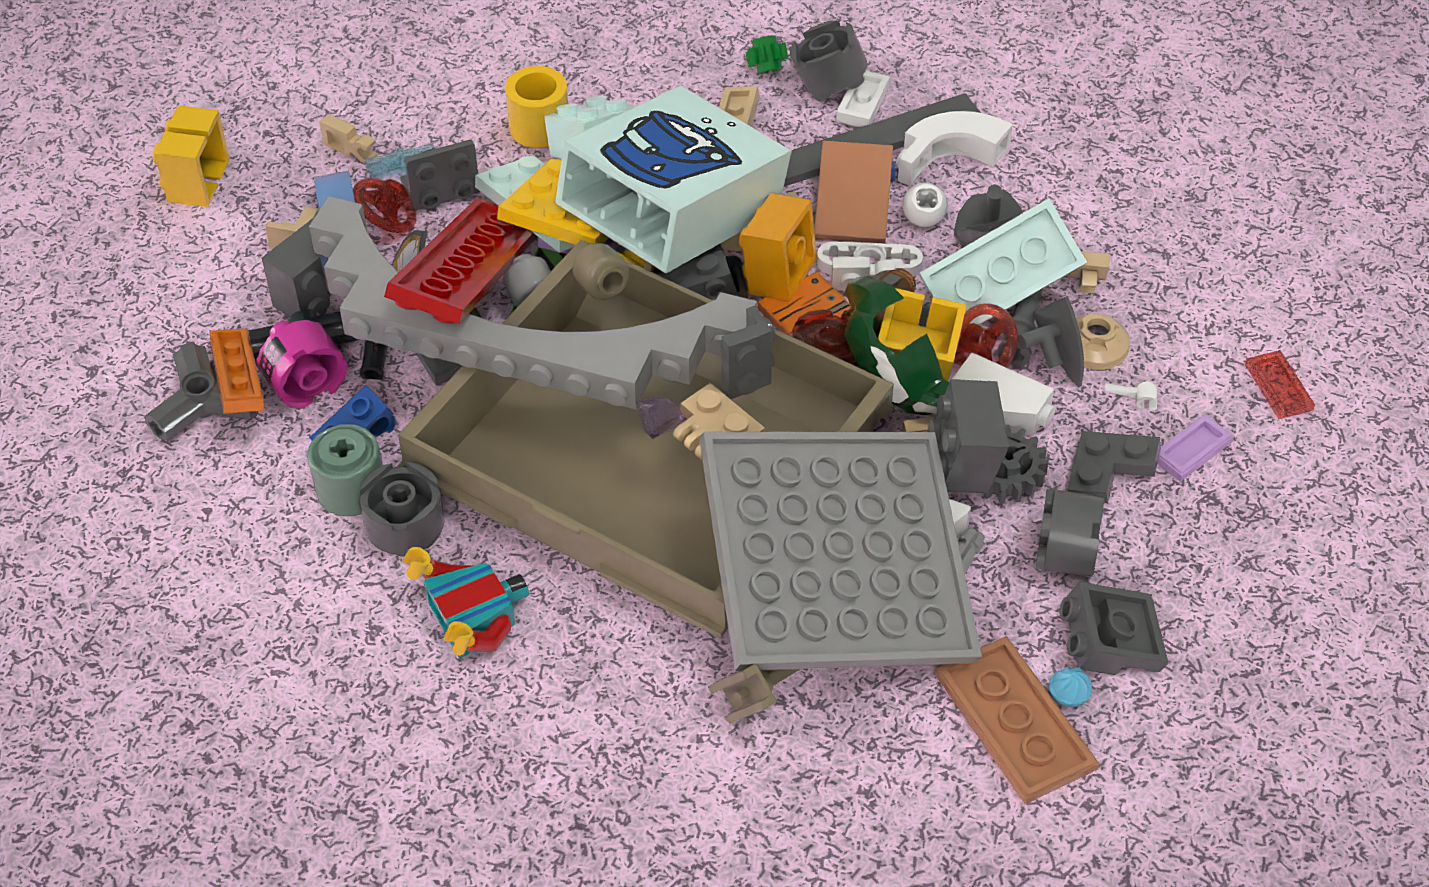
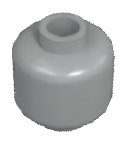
[502,254,551,307]

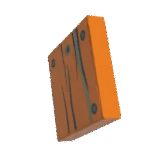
[758,271,851,337]

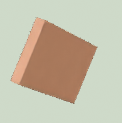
[814,141,893,244]

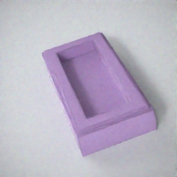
[1158,414,1234,482]

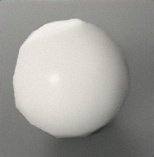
[902,182,948,228]

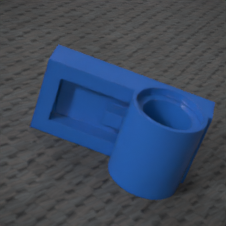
[309,385,396,441]

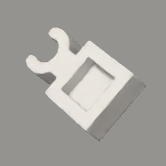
[831,257,896,292]

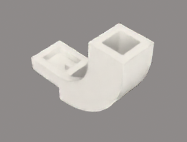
[896,111,1013,186]

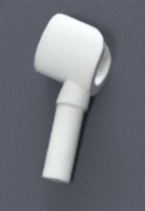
[1104,381,1157,410]

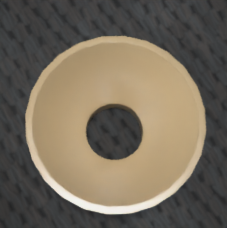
[1076,313,1130,370]

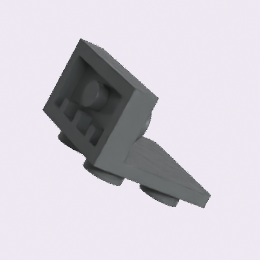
[400,139,481,211]

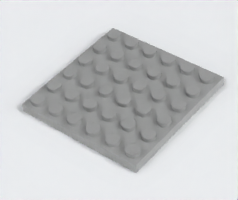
[699,432,982,671]

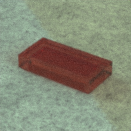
[1245,350,1315,419]

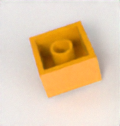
[739,193,817,301]

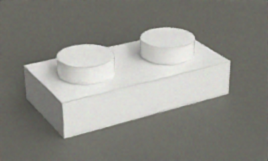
[836,71,890,127]

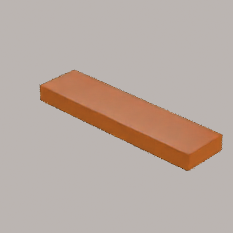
[209,328,264,414]

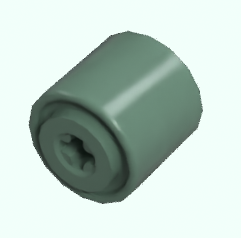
[307,424,383,516]

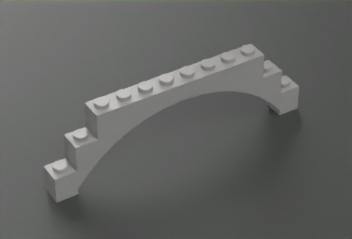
[309,196,757,410]

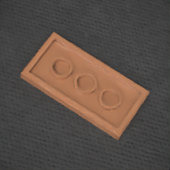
[934,636,1100,804]

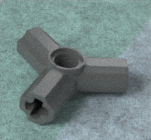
[144,342,259,442]

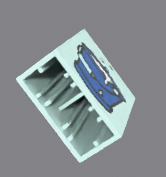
[555,86,791,273]

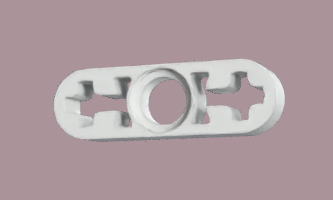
[817,241,923,278]

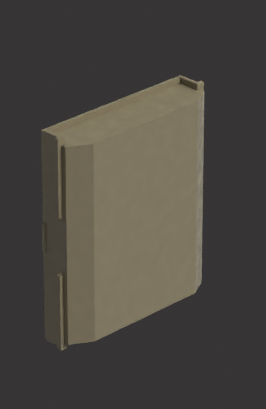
[398,240,895,639]

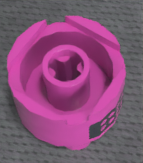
[256,320,348,408]

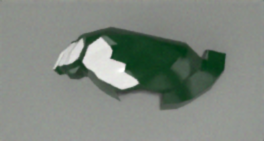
[844,276,949,415]

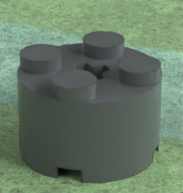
[790,21,868,100]
[359,462,445,557]
[1035,489,1104,577]

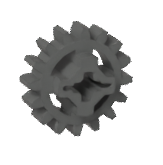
[984,425,1049,503]

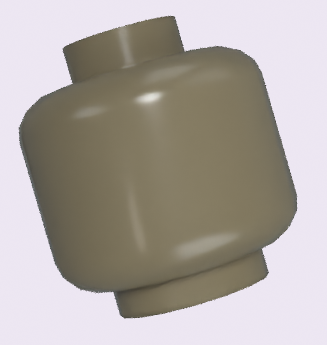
[573,243,629,300]

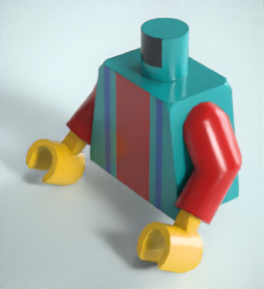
[402,547,529,659]

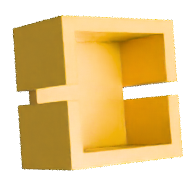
[153,105,230,207]
[878,288,967,382]

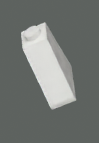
[934,353,1056,436]

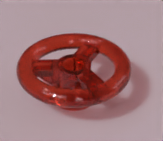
[353,178,417,233]
[955,303,1018,368]

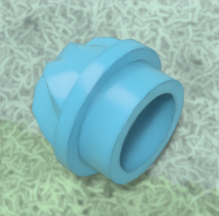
[1049,666,1092,707]

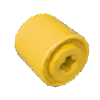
[505,66,568,149]

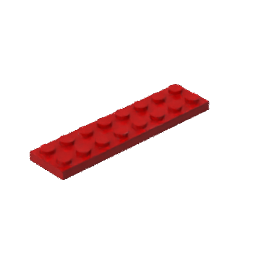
[384,198,537,324]

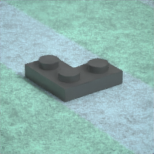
[1067,431,1161,503]

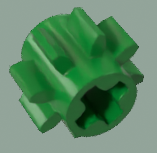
[745,35,789,75]

